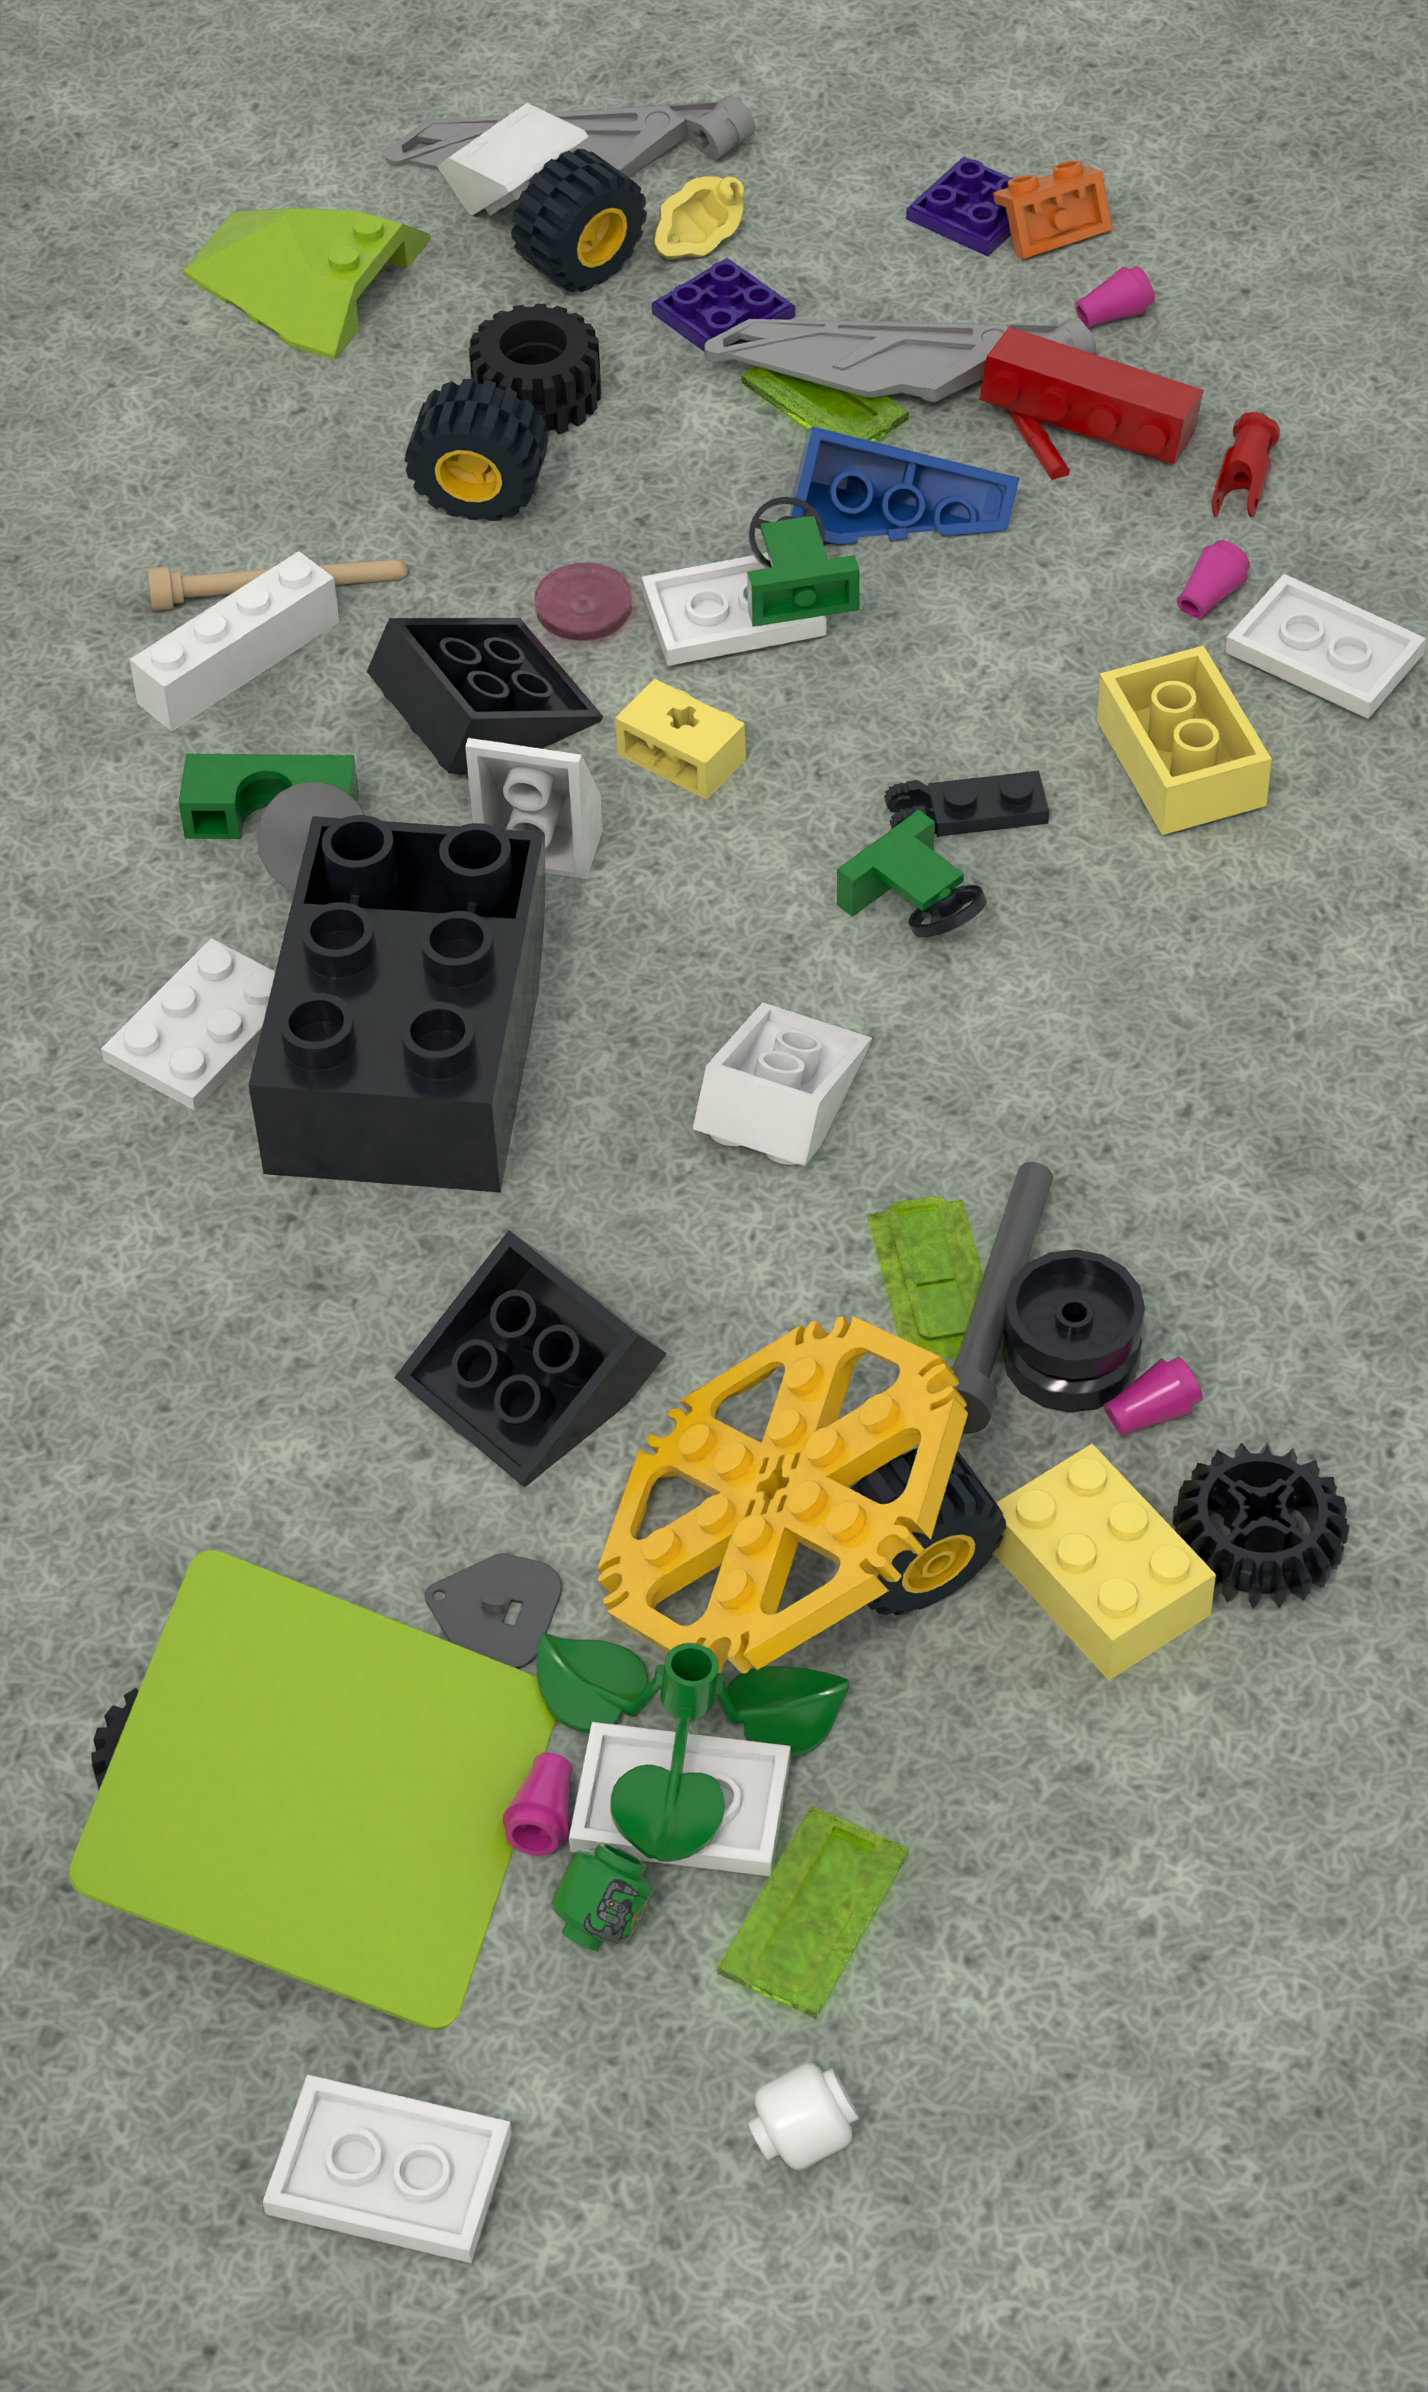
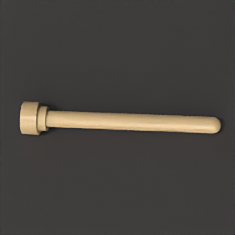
[148,559,408,611]

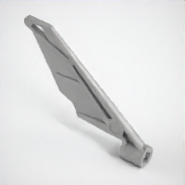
[385,95,756,177]
[704,319,1097,402]

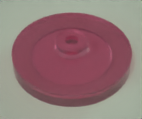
[534,563,632,641]

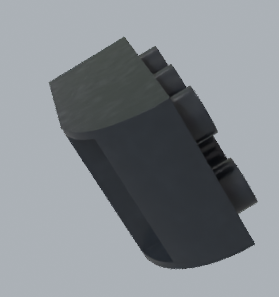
[248,815,545,1193]

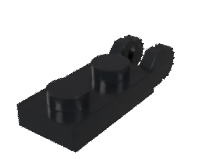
[884,770,1049,837]

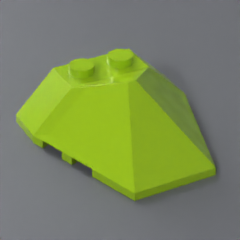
[183,208,431,360]

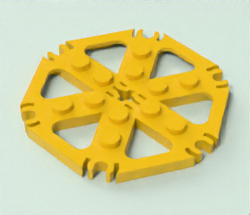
[597,1316,968,1673]

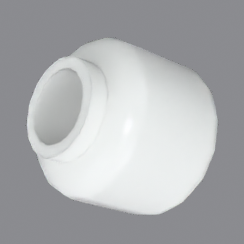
[748,2062,859,2171]

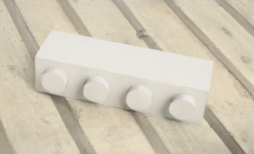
[129,551,340,731]

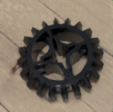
[1172,1442,1349,1609]

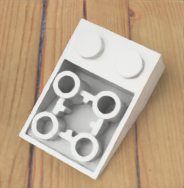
[437,103,589,216]

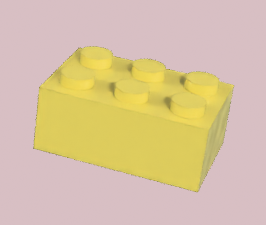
[1097,645,1272,835]
[993,1444,1216,1681]

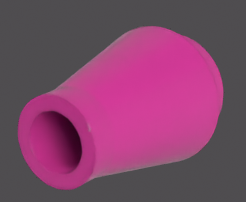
[1075,266,1155,329]
[1177,540,1250,620]
[1104,1357,1203,1437]
[503,1753,572,1856]

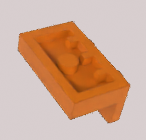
[993,160,1113,259]

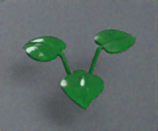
[537,1633,849,1862]

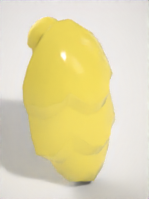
[652,176,745,260]

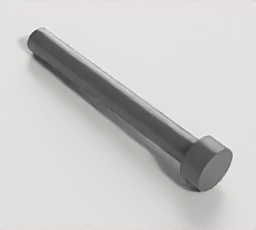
[951,1162,1053,1434]

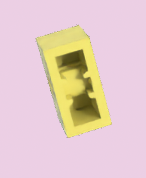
[615,678,746,800]

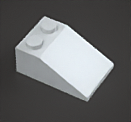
[465,738,603,879]
[693,1002,872,1166]

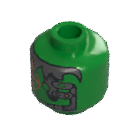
[551,1842,653,1951]

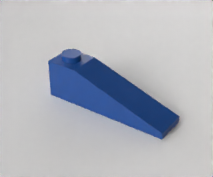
[790,427,1020,544]

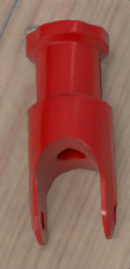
[1211,412,1280,517]

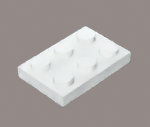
[642,553,826,666]
[1225,574,1426,719]
[101,938,275,1111]
[569,1722,791,1877]
[263,2075,512,2263]

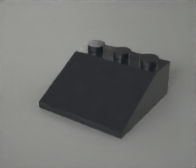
[367,618,603,774]
[394,1230,667,1487]

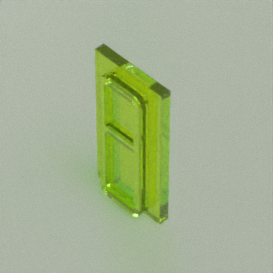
[741,366,909,442]
[867,1196,1002,1358]
[717,1806,908,2019]

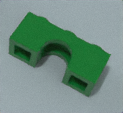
[178,754,359,839]

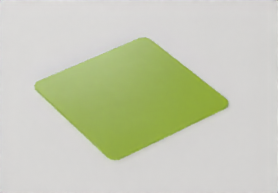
[68,1550,556,2030]

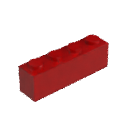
[979,327,1204,464]

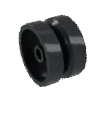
[1003,1249,1145,1413]

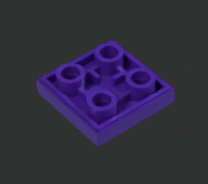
[906,156,1014,257]
[652,258,795,363]

